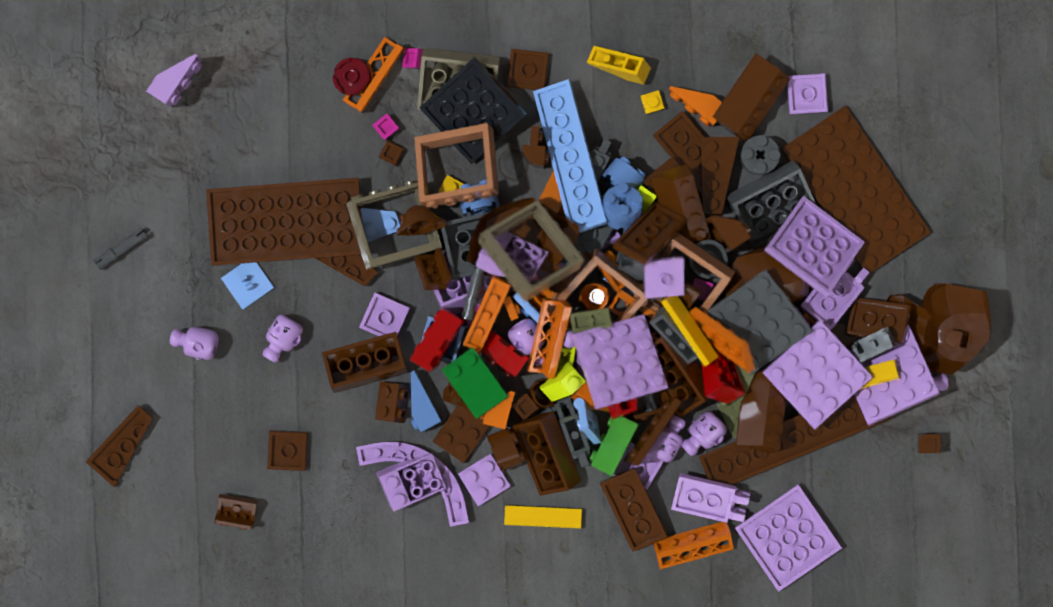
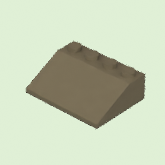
[417,48,500,110]

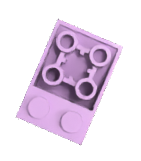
[146,54,202,108]
[476,232,548,281]
[376,453,446,512]

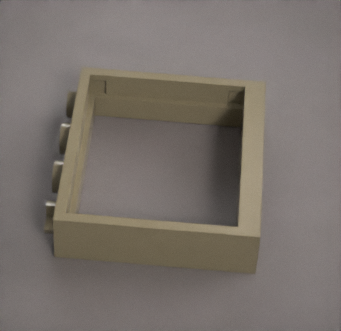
[347,180,442,270]
[479,200,584,302]

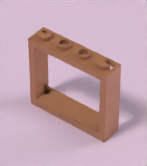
[415,123,499,209]
[633,233,735,312]
[547,248,650,333]

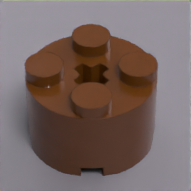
[487,428,525,472]

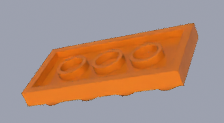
[690,307,755,373]

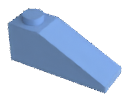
[411,370,441,432]

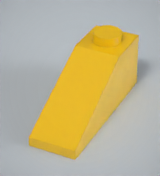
[587,46,651,85]

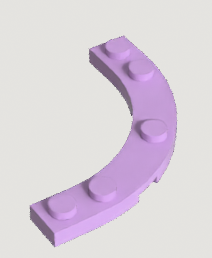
[356,442,469,527]

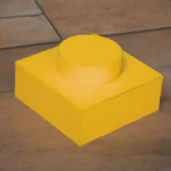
[640,90,664,114]
[438,175,464,193]

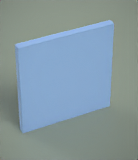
[221,263,274,309]

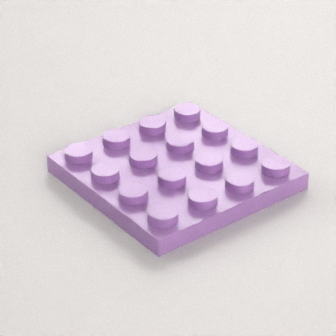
[764,196,865,297]
[572,315,668,410]
[762,319,872,429]
[850,324,940,426]
[735,484,842,592]

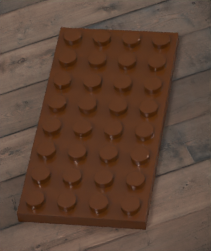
[781,106,931,274]
[206,178,362,266]

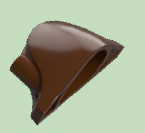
[397,205,447,236]

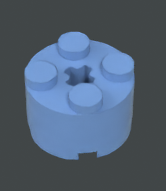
[601,156,646,190]
[460,179,500,216]
[603,183,643,230]

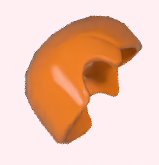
[579,282,610,310]

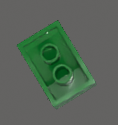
[441,347,508,419]

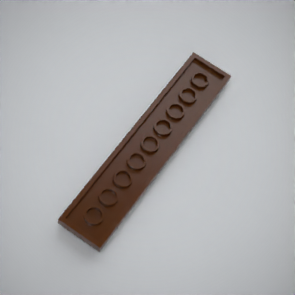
[698,394,891,485]

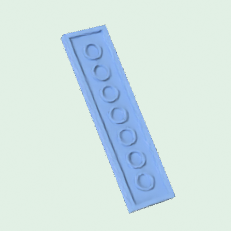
[533,79,608,233]

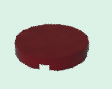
[332,58,371,96]

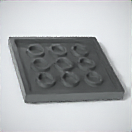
[706,268,813,375]

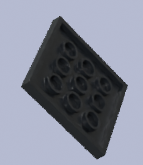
[419,56,527,164]

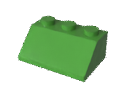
[589,417,638,476]

